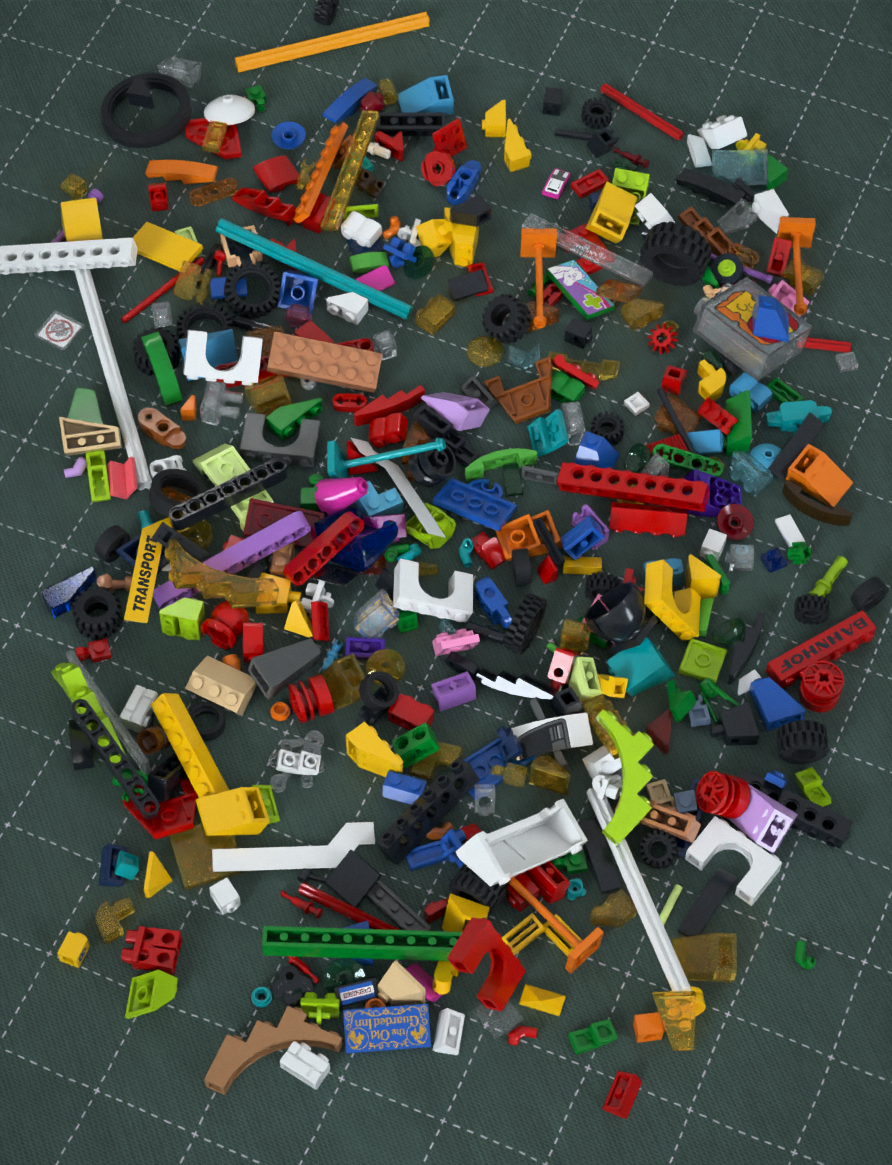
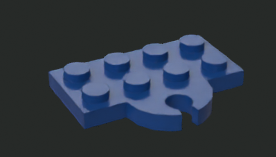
[433,478,517,531]

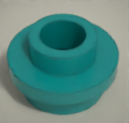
[251,987,272,1008]

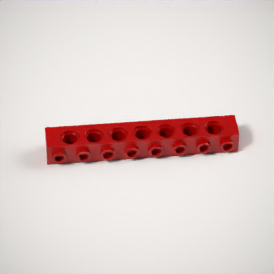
[557,462,710,512]

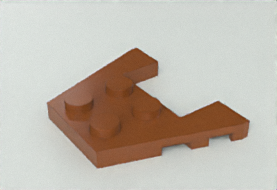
[484,356,553,424]

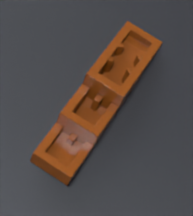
[677,206,741,256]

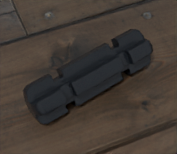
[732,178,756,204]

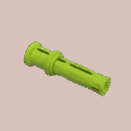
[807,556,848,597]

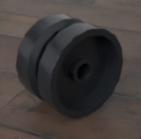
[408,439,457,487]

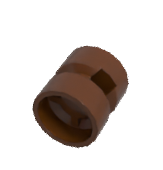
[136,724,171,755]

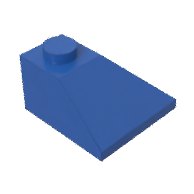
[277,270,318,314]
[752,295,789,342]
[574,431,620,481]

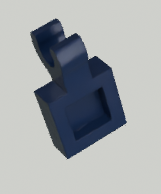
[497,726,524,763]

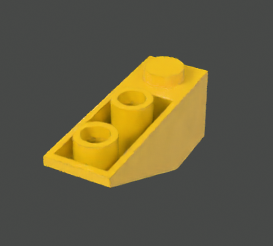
[504,119,532,172]

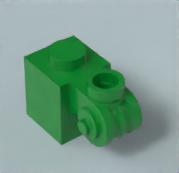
[301,474,324,513]

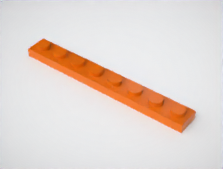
[294,122,348,224]

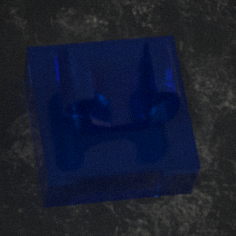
[761,547,787,573]

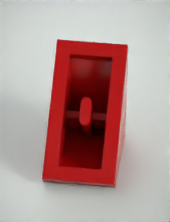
[346,440,378,474]

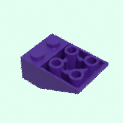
[684,469,741,517]

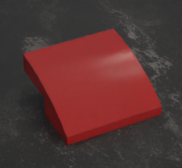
[253,155,302,192]

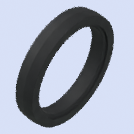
[101,73,191,148]

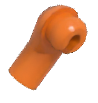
[382,216,401,240]

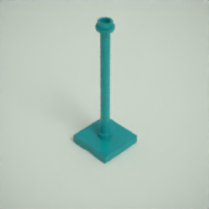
[327,437,446,479]

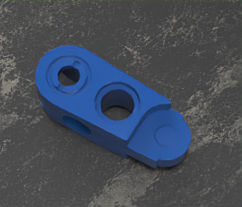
[447,160,481,205]
[475,576,512,629]

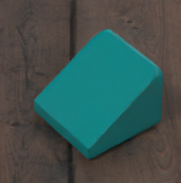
[115,850,139,880]

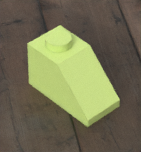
[569,657,602,703]

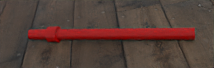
[121,256,204,324]

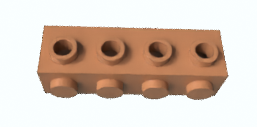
[614,799,701,843]

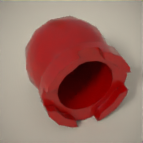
[200,600,249,650]

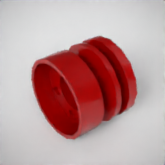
[798,660,844,713]
[288,674,334,724]
[696,771,751,819]

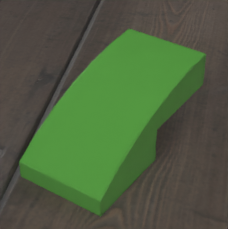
[349,252,390,274]

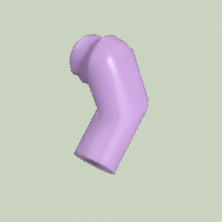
[64,457,87,478]

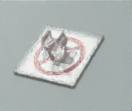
[34,310,85,351]

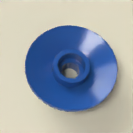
[272,122,306,149]

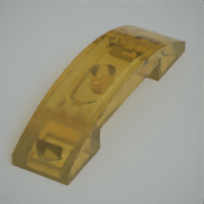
[548,351,621,380]

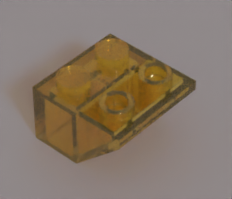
[244,374,292,417]
[321,653,365,710]

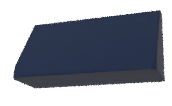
[99,843,127,886]

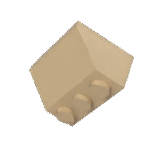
[185,656,257,716]

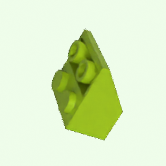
[159,597,206,640]

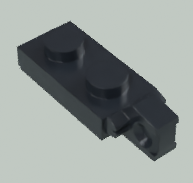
[356,684,400,727]

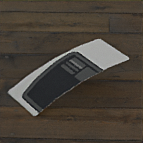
[511,713,593,760]

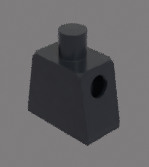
[709,702,759,746]

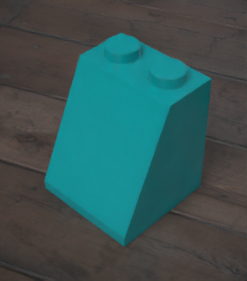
[606,637,676,697]

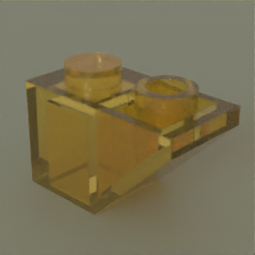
[621,298,664,331]
[590,889,637,927]

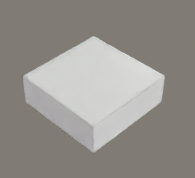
[624,392,650,416]

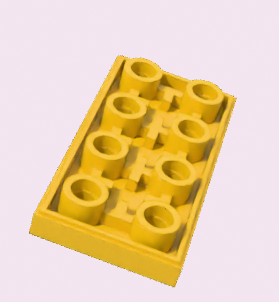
[133,222,203,273]

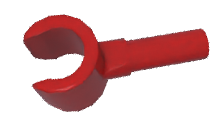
[213,250,226,276]

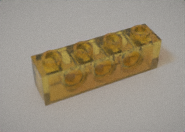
[581,694,635,760]

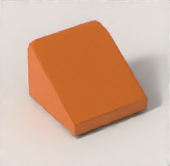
[180,395,197,421]

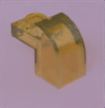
[96,897,135,945]

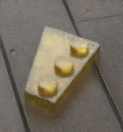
[652,991,696,1051]

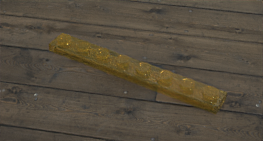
[320,111,380,231]

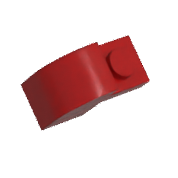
[661,365,688,396]

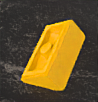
[563,556,602,575]

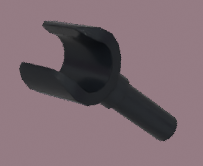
[297,868,327,883]

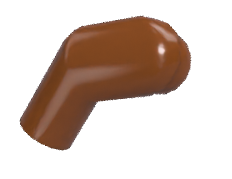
[426,821,454,840]

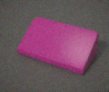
[356,265,395,291]
[405,964,442,1003]

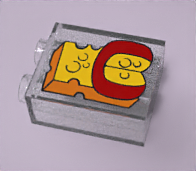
[693,277,812,381]

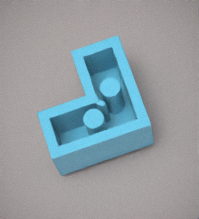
[355,481,404,528]

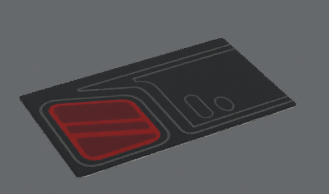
[310,563,361,586]

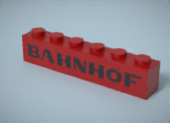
[766,610,877,688]

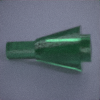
[702,350,730,380]

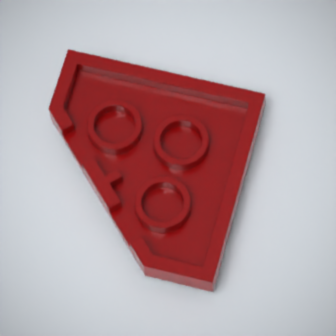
[185,118,242,159]

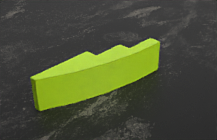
[86,450,111,502]

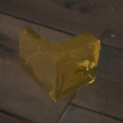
[60,173,87,201]

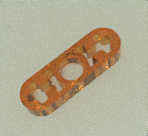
[189,178,238,206]

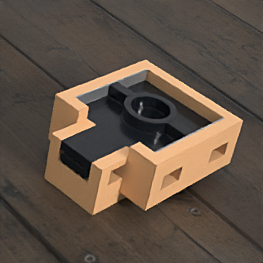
[220,225,263,268]

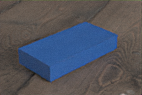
[406,840,449,871]

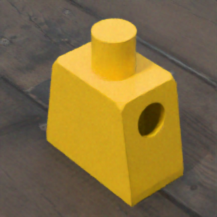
[416,219,453,258]
[255,573,302,614]

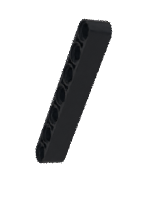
[169,457,288,531]
[72,699,159,820]

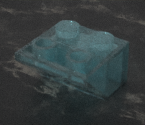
[729,451,773,497]

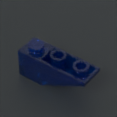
[41,567,97,618]

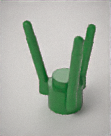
[699,678,740,723]

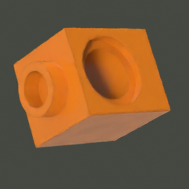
[633,1012,666,1043]

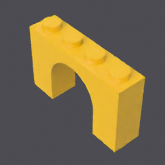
[644,559,701,640]

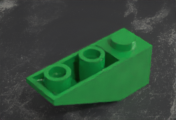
[266,398,323,441]

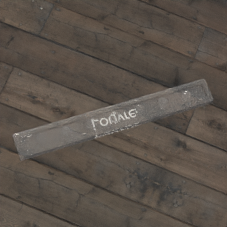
[522,213,653,287]
[66,649,151,775]

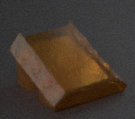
[654,393,703,436]

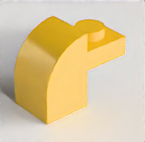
[697,359,726,401]

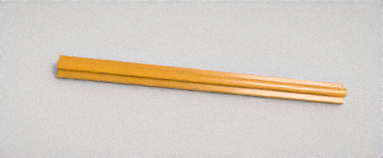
[235,12,430,73]

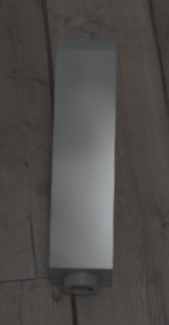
[248,638,321,700]

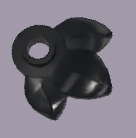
[271,966,314,1008]

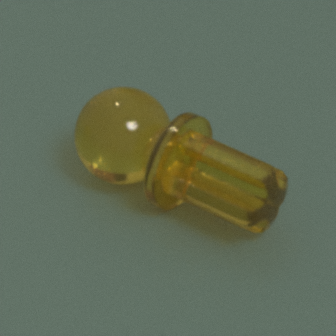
[414,561,439,577]

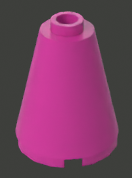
[315,477,368,516]

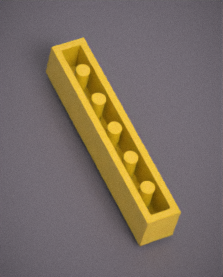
[150,693,229,798]

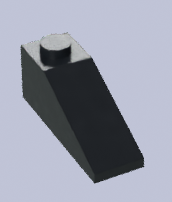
[147,753,186,802]

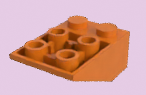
[786,444,853,508]

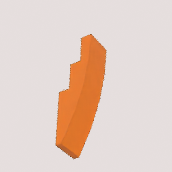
[145,160,218,184]

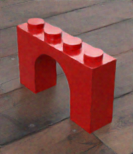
[447,917,526,1012]

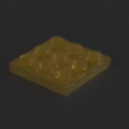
[169,823,245,890]

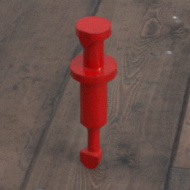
[281,890,323,919]
[287,956,319,984]

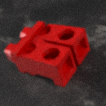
[121,926,183,976]

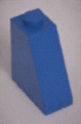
[749,677,806,731]

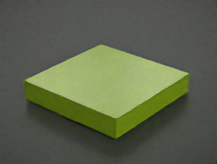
[678,638,728,684]

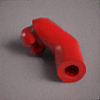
[508,1026,537,1045]

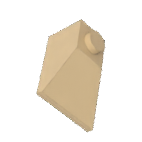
[378,961,426,1006]

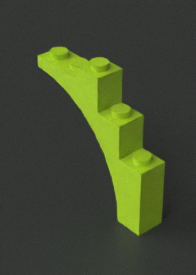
[51,662,125,763]
[596,709,654,846]

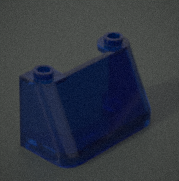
[314,506,398,572]

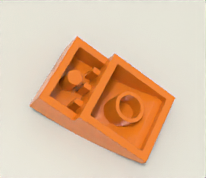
[495,510,563,561]

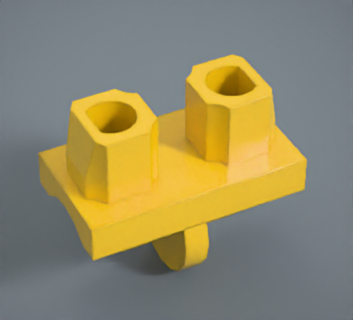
[736,133,767,166]

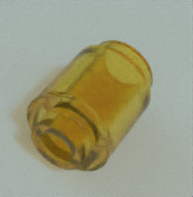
[378,79,398,104]

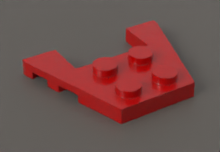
[122,778,198,840]

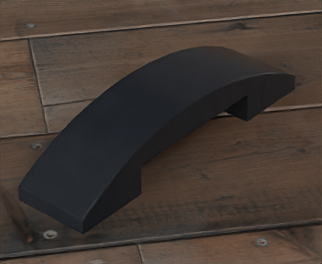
[152,522,213,566]
[678,867,738,942]

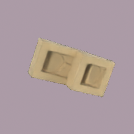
[645,779,677,809]

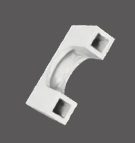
[183,329,263,386]
[393,559,473,623]
[685,816,782,906]

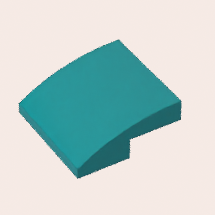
[527,409,569,457]

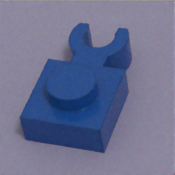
[764,770,788,788]

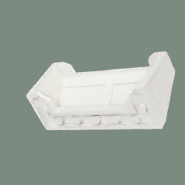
[456,799,588,887]

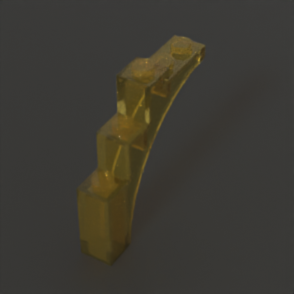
[165,539,279,609]

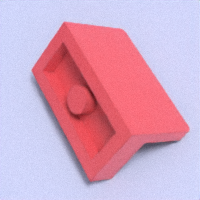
[107,457,138,500]

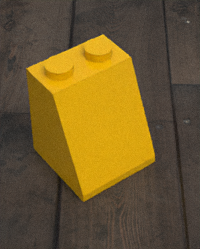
[61,198,103,242]
[444,207,479,267]

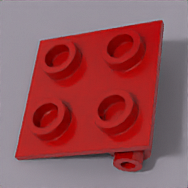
[432,118,467,157]

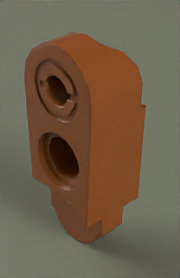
[138,408,186,450]

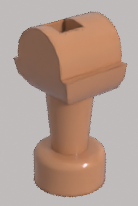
[97,574,133,592]

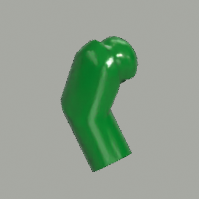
[385,543,409,562]
[795,941,816,970]

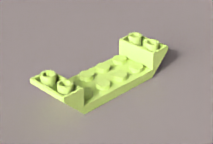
[193,444,274,538]

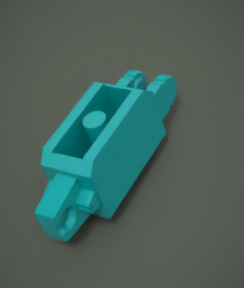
[765,400,832,432]

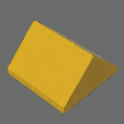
[685,554,721,599]

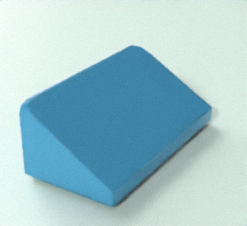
[687,429,725,454]

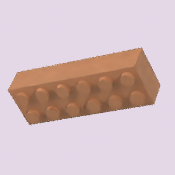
[267,332,382,393]

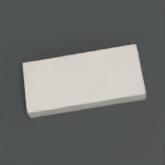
[775,514,805,547]

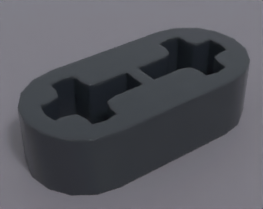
[444,652,480,680]

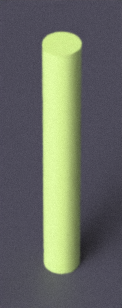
[659,884,683,926]

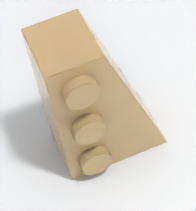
[59,417,122,456]

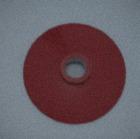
[717,504,754,540]

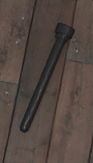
[657,388,702,467]

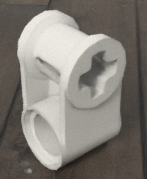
[150,455,186,480]

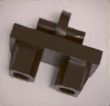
[351,166,385,198]

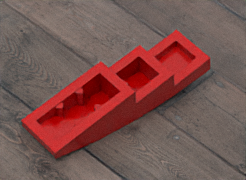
[232,187,296,221]
[354,385,425,426]

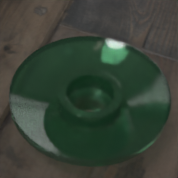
[404,246,434,280]
[323,958,365,993]

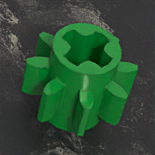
[787,542,811,565]

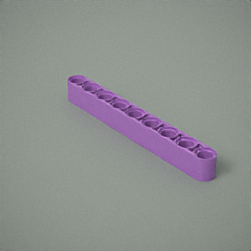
[153,511,311,610]

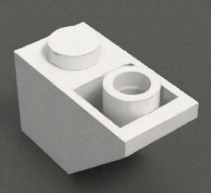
[326,292,368,325]

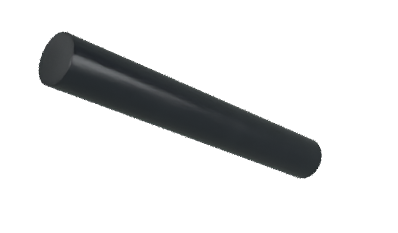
[555,129,594,141]

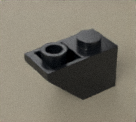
[450,194,492,227]
[550,687,584,717]

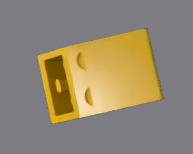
[585,182,638,244]
[346,722,403,777]
[195,787,270,836]

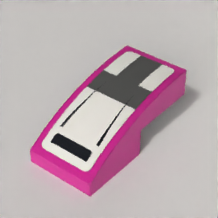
[542,168,571,200]

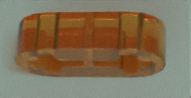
[726,243,760,268]

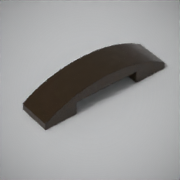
[782,480,853,526]

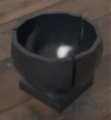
[584,582,659,654]

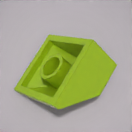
[125,970,178,1019]

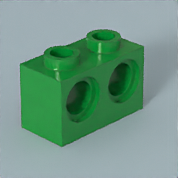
[392,722,440,768]

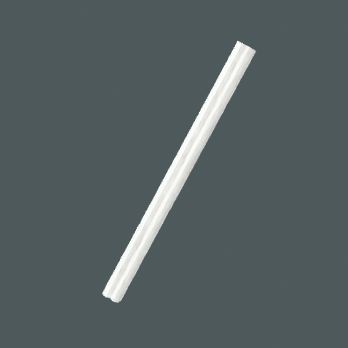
[586,788,691,998]

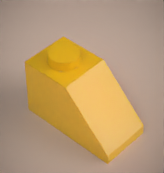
[482,100,506,137]

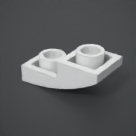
[276,749,321,775]

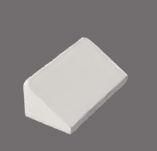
[687,134,712,168]
[433,1008,465,1055]

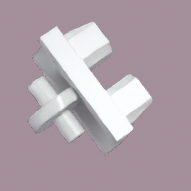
[398,219,422,252]
[301,580,334,618]
[592,775,622,800]

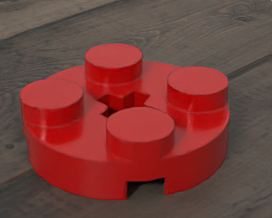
[421,150,455,186]

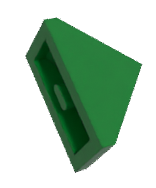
[765,155,788,191]

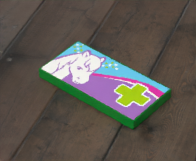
[545,259,615,320]

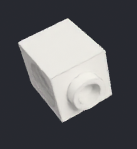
[700,528,727,562]
[209,878,241,915]

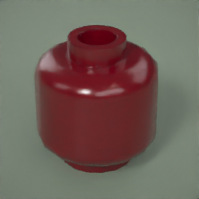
[360,91,385,117]

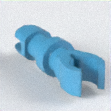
[321,639,343,674]

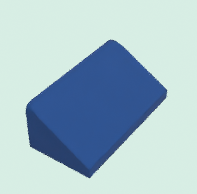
[210,277,247,299]

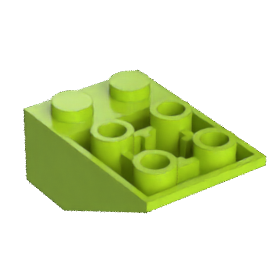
[612,168,650,226]

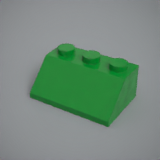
[721,390,752,457]

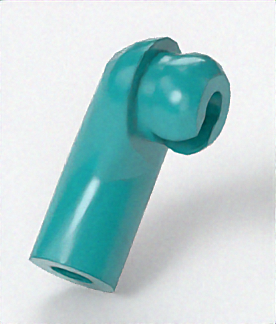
[397,543,421,562]

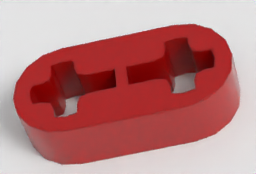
[543,283,563,312]
[332,393,367,413]

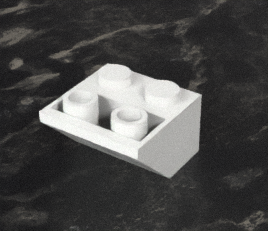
[697,115,747,149]
[582,740,622,782]

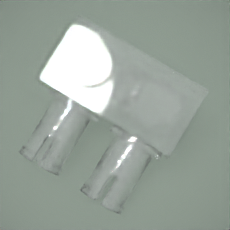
[200,381,244,425]

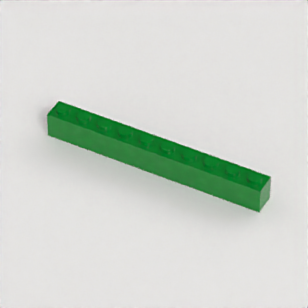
[262,926,462,961]

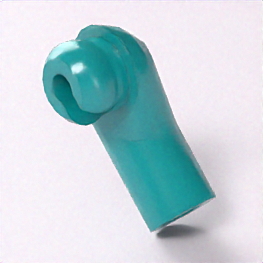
[459,538,474,568]

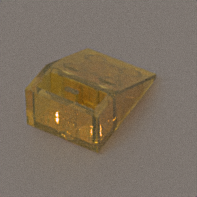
[671,933,737,983]

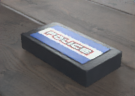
[333,976,379,1008]

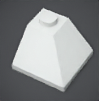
[752,189,789,234]

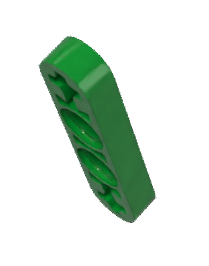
[652,444,723,477]

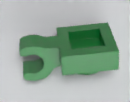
[245,85,266,112]
[551,850,588,874]

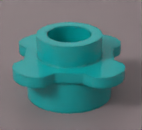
[566,878,587,901]

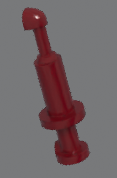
[614,147,649,169]

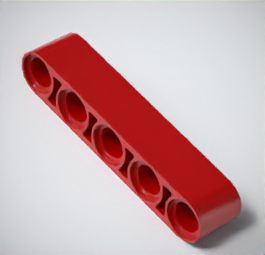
[283,512,364,585]

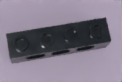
[377,113,446,136]

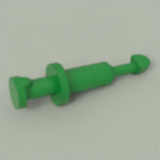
[527,275,550,297]

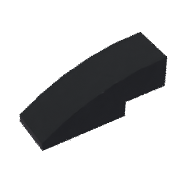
[68,719,94,771]

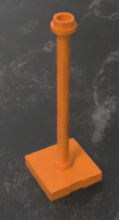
[776,217,816,315]
[520,228,557,328]
[508,877,604,974]

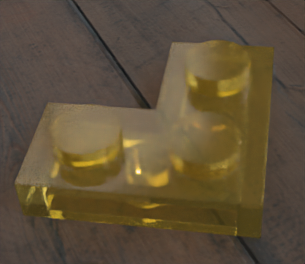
[411,742,463,780]

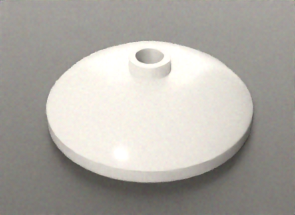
[204,95,255,125]

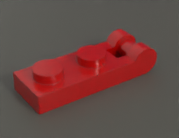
[552,355,599,390]
[697,397,739,435]

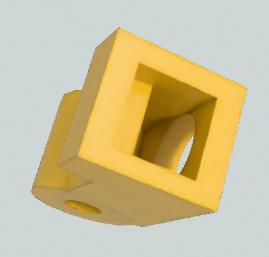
[598,674,628,698]
[432,961,459,995]

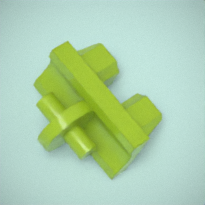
[301,992,339,1025]

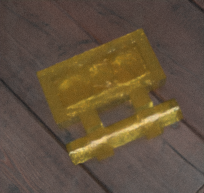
[173,260,212,305]

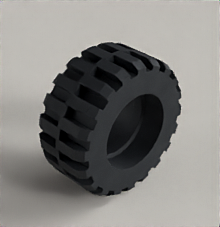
[640,221,712,286]

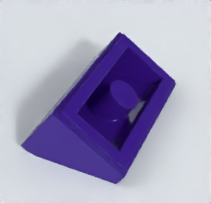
[345,637,386,661]

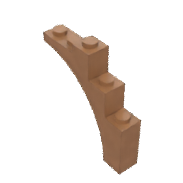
[204,1006,343,1095]

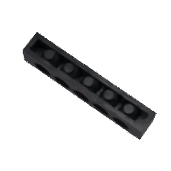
[375,757,480,865]
[738,768,853,849]

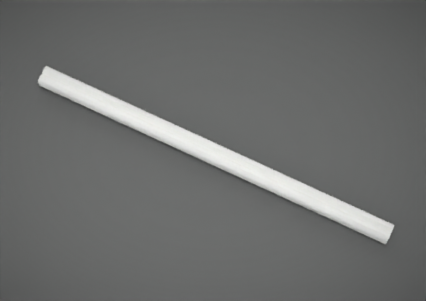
[74,269,152,490]

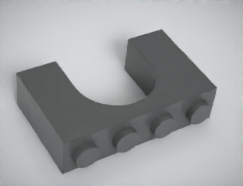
[240,413,321,468]

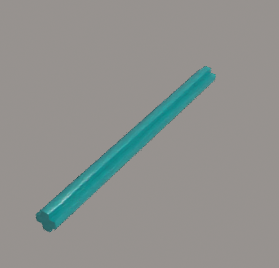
[215,218,413,320]

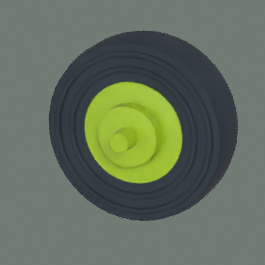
[711,253,743,285]

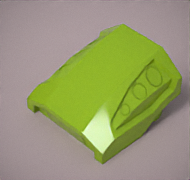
[406,503,456,549]

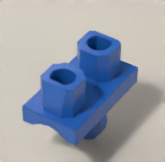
[383,237,417,268]
[440,829,466,869]

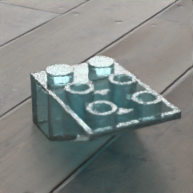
[712,149,767,185]

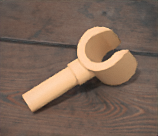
[703,285,729,298]

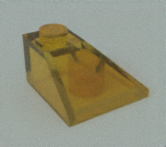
[529,755,571,796]

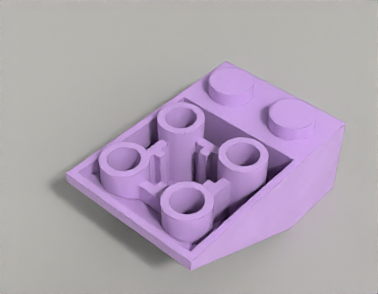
[421,392,490,431]
[728,784,798,853]

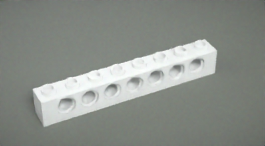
[0,238,138,275]

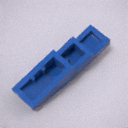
[322,78,378,123]

